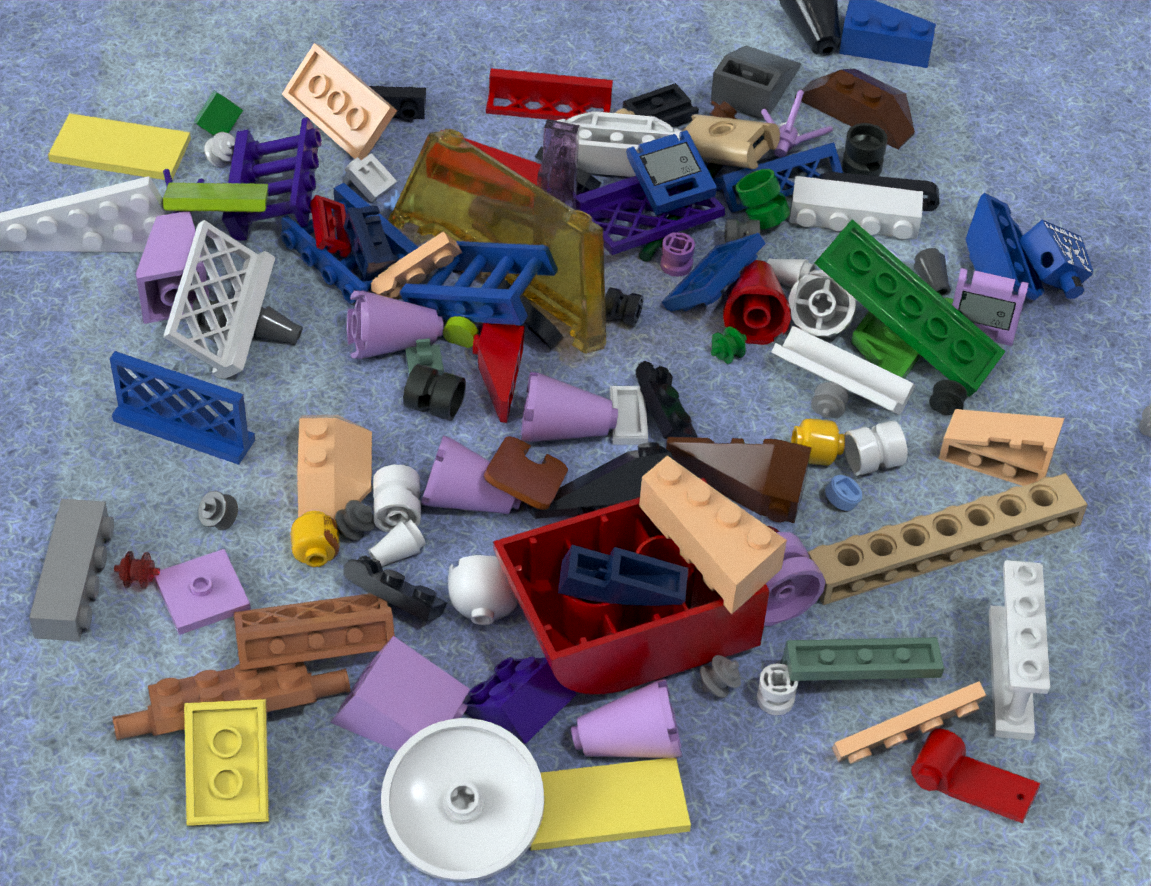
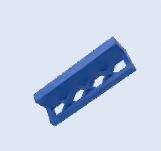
[713,142,843,213]

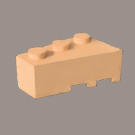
[939,409,1065,486]

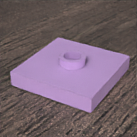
[153,549,251,635]

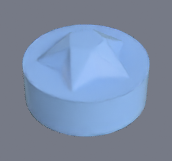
[825,475,862,511]

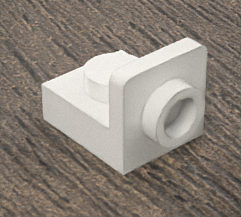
[341,153,397,203]

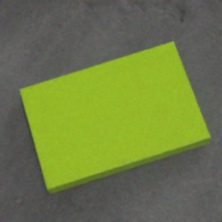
[163,182,268,212]

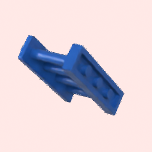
[280,183,419,304]
[399,241,558,325]

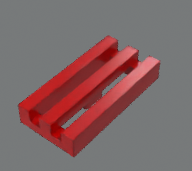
[310,195,351,258]

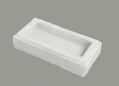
[609,386,648,445]

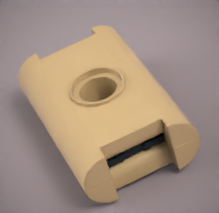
[683,114,780,169]

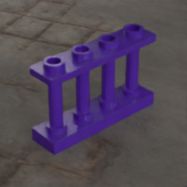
[222,118,322,241]

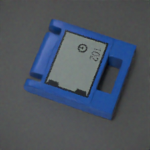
[626,130,717,215]

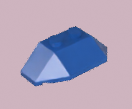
[965,192,1045,300]

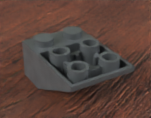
[710,45,801,119]

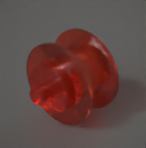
[114,551,160,589]

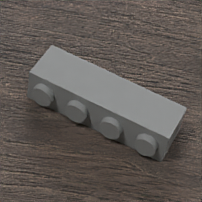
[29,498,114,642]

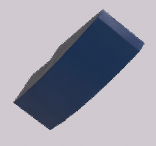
[558,545,688,606]

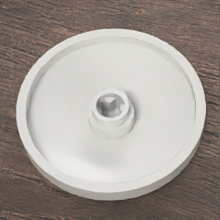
[381,718,544,882]

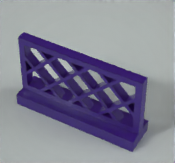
[574,175,725,255]

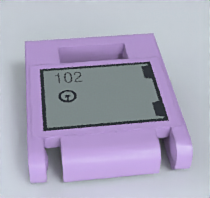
[952,268,1029,346]

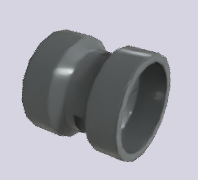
[724,219,760,243]

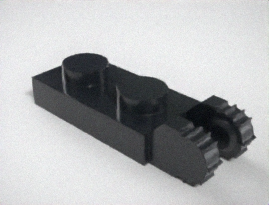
[635,361,698,439]
[343,555,447,622]

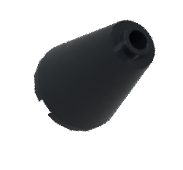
[779,0,841,56]

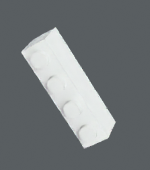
[789,176,923,239]

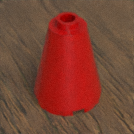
[723,260,791,345]

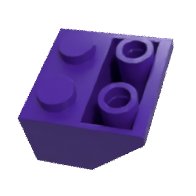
[463,656,577,744]

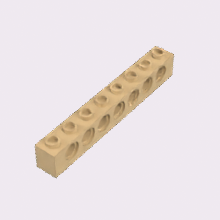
[808,473,1088,605]

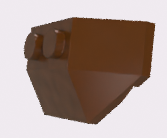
[795,68,915,150]

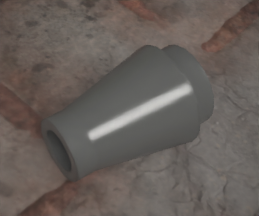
[914,248,951,296]
[254,306,303,345]

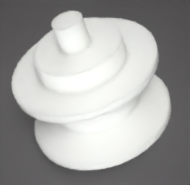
[204,132,235,168]

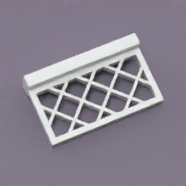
[163,220,275,379]

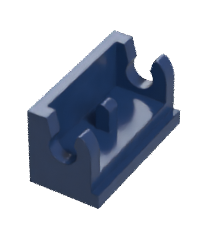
[344,206,398,282]

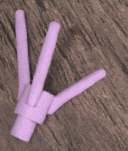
[761,90,833,158]

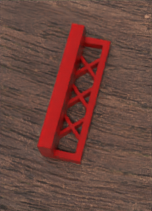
[486,68,613,120]

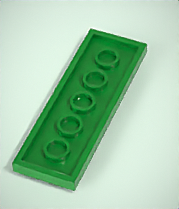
[814,219,1006,397]

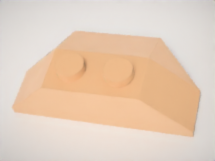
[297,415,372,520]

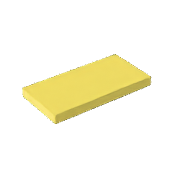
[48,113,191,180]
[530,758,691,851]

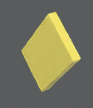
[184,699,269,826]

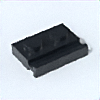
[623,83,699,127]

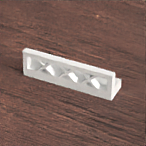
[771,326,916,415]

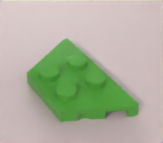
[851,297,953,379]

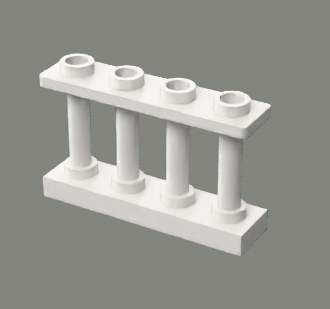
[989,560,1050,740]

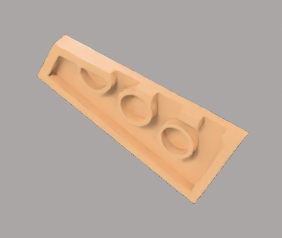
[832,681,986,764]

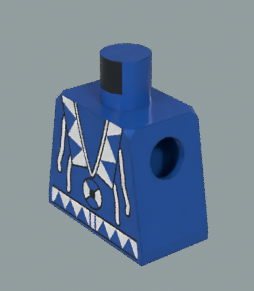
[1018,220,1093,299]

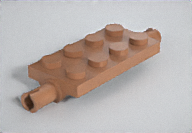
[112,661,351,741]

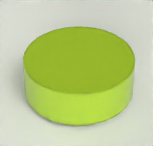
[443,316,479,348]

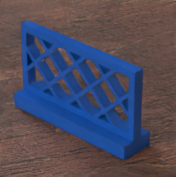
[109,351,255,465]

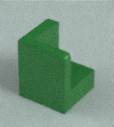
[194,90,243,136]

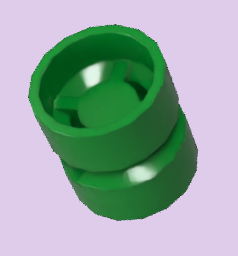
[735,169,791,230]

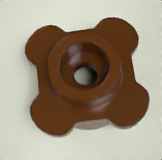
[709,101,738,119]

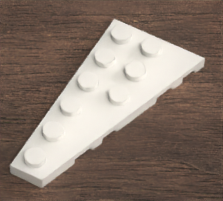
[0,176,172,252]

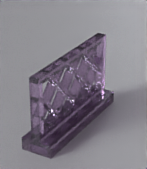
[535,119,580,252]

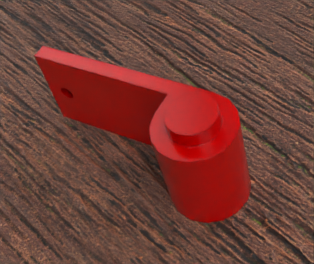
[911,728,1040,823]

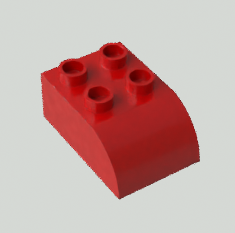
[493,478,770,694]

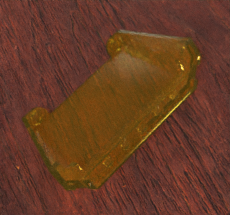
[388,128,606,354]

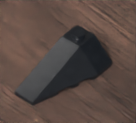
[528,442,673,519]

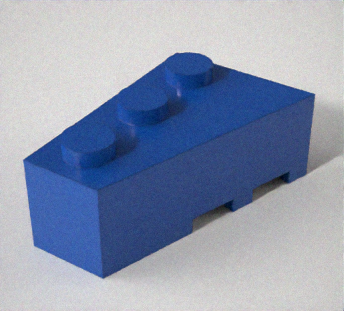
[839,0,936,68]

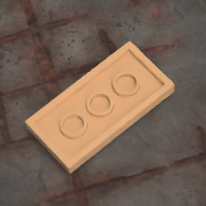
[281,43,397,160]

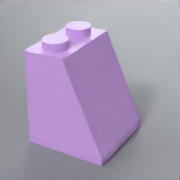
[136,211,210,324]
[330,636,470,751]

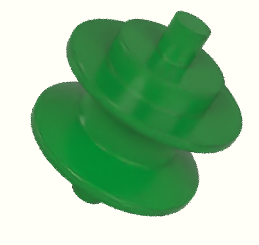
[710,326,747,364]

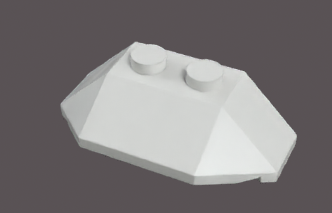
[551,111,682,177]

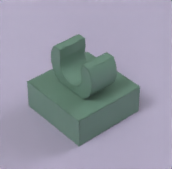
[405,338,444,376]

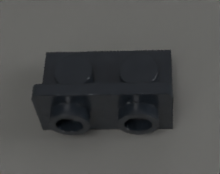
[369,86,426,120]

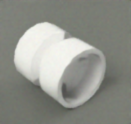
[844,420,907,476]
[373,464,421,532]

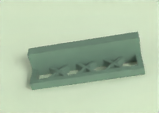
[780,637,945,681]

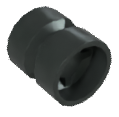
[842,123,888,176]
[403,364,466,421]

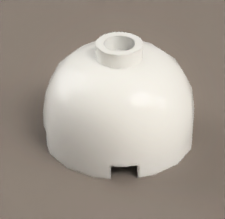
[789,270,856,338]
[448,555,519,625]

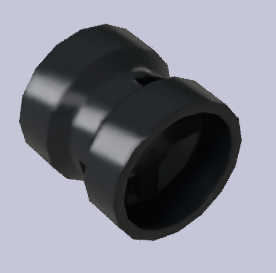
[601,287,644,327]

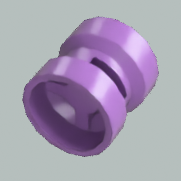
[660,232,695,277]

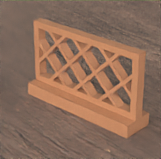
[234,593,395,670]

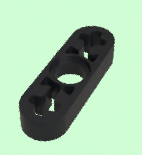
[497,279,564,350]

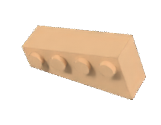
[639,456,787,614]

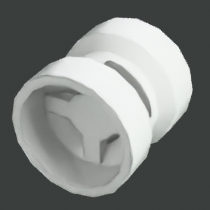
[756,663,798,715]

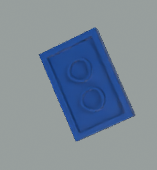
[662,233,766,312]

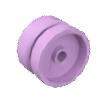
[764,532,826,626]

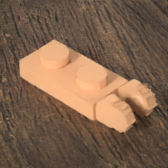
[370,231,462,299]

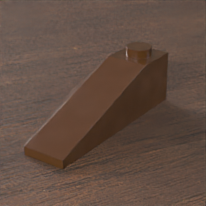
[666,437,812,523]

